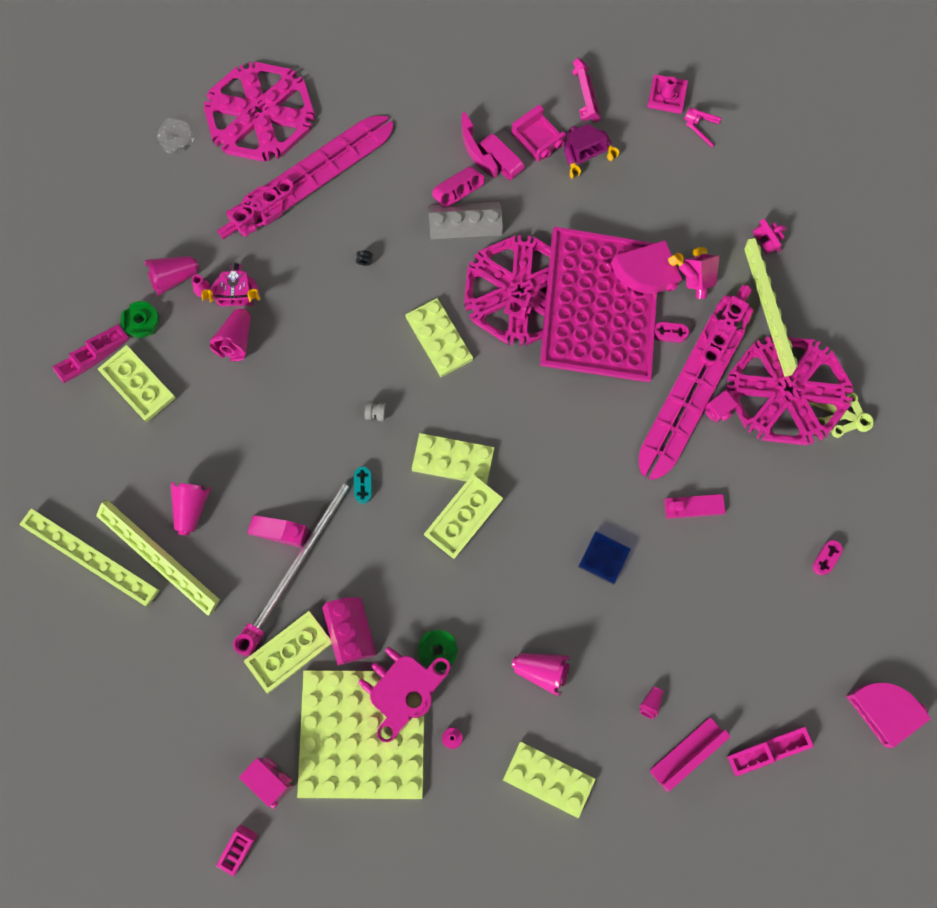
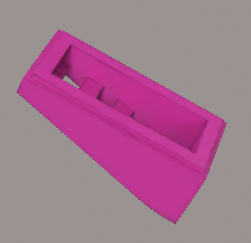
[216,825,258,877]

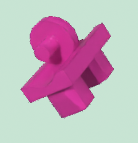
[753,219,786,255]

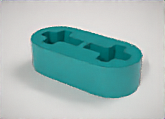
[354,467,372,504]

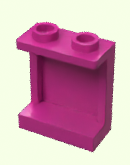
[511,104,566,162]

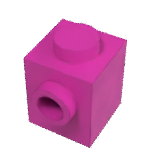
[705,390,738,423]

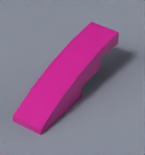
[52,325,129,384]

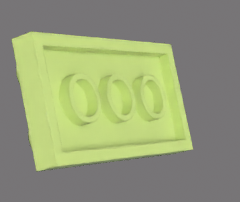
[405,298,473,377]
[98,345,176,423]
[412,433,494,485]
[424,474,503,559]
[244,611,332,694]
[503,742,596,818]

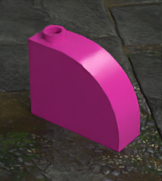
[611,241,682,294]
[846,683,931,748]

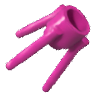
[684,107,722,147]

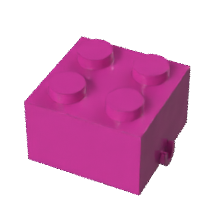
[239,757,294,809]

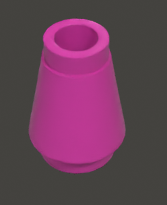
[191,274,211,297]
[639,687,664,719]

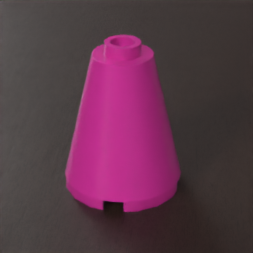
[144,256,199,296]
[210,308,251,361]
[170,482,211,536]
[512,653,570,696]

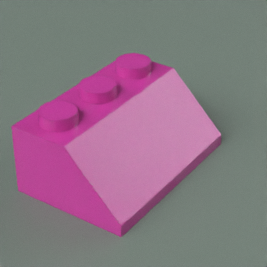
[322,597,377,666]

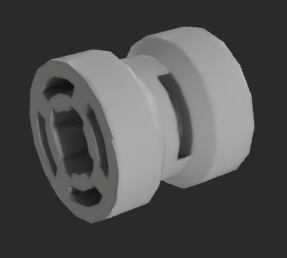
[365,401,386,422]

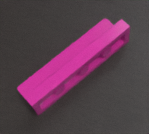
[650,718,731,792]

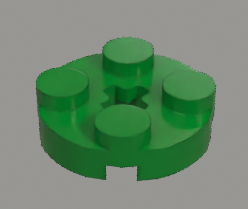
[121,301,160,338]
[418,630,458,671]

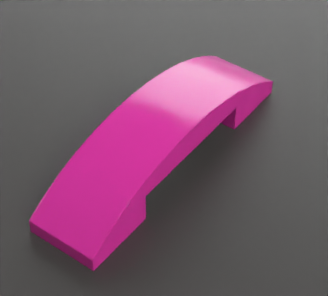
[462,112,498,178]

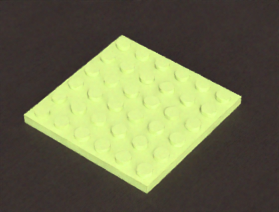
[297,671,424,799]

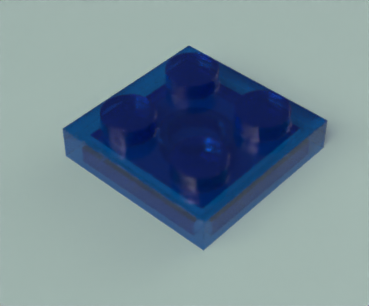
[578,531,631,585]

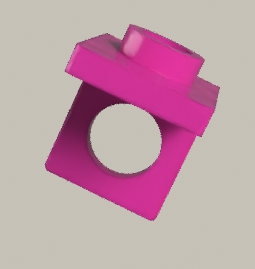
[504,293,534,320]

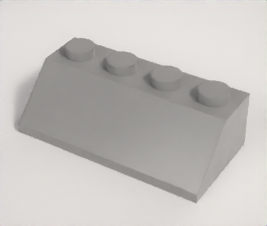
[429,202,503,239]

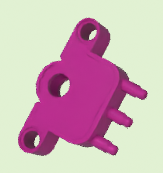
[358,647,450,743]

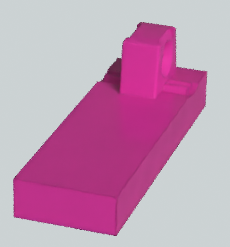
[577,68,601,123]
[664,494,725,519]

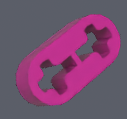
[654,322,689,343]
[812,540,843,575]

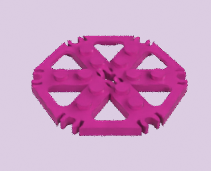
[203,61,315,162]
[464,235,551,346]
[726,336,853,446]

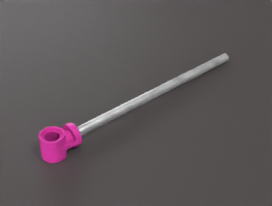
[233,484,349,657]

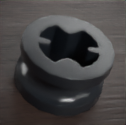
[356,250,373,266]

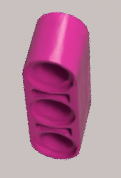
[477,133,525,180]
[432,167,484,207]

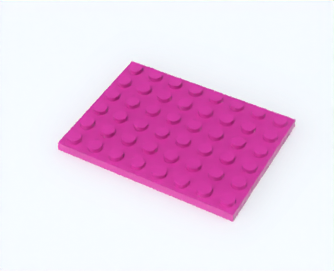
[540,226,657,382]

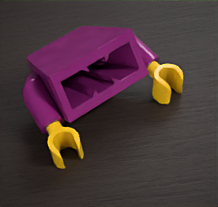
[564,124,619,179]

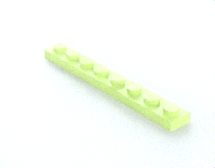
[744,238,798,377]
[96,500,220,616]
[19,509,160,607]

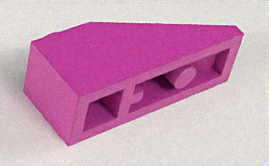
[247,515,309,548]

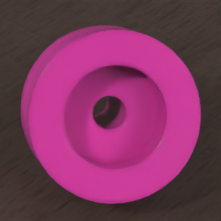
[572,57,590,76]
[442,728,463,749]

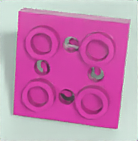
[647,74,688,114]

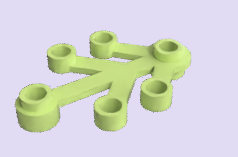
[808,393,874,438]

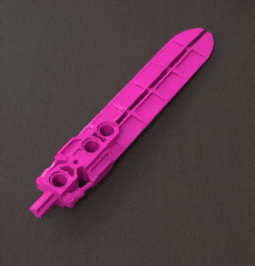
[217,116,393,240]
[639,285,753,480]

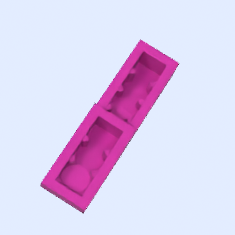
[727,726,814,776]

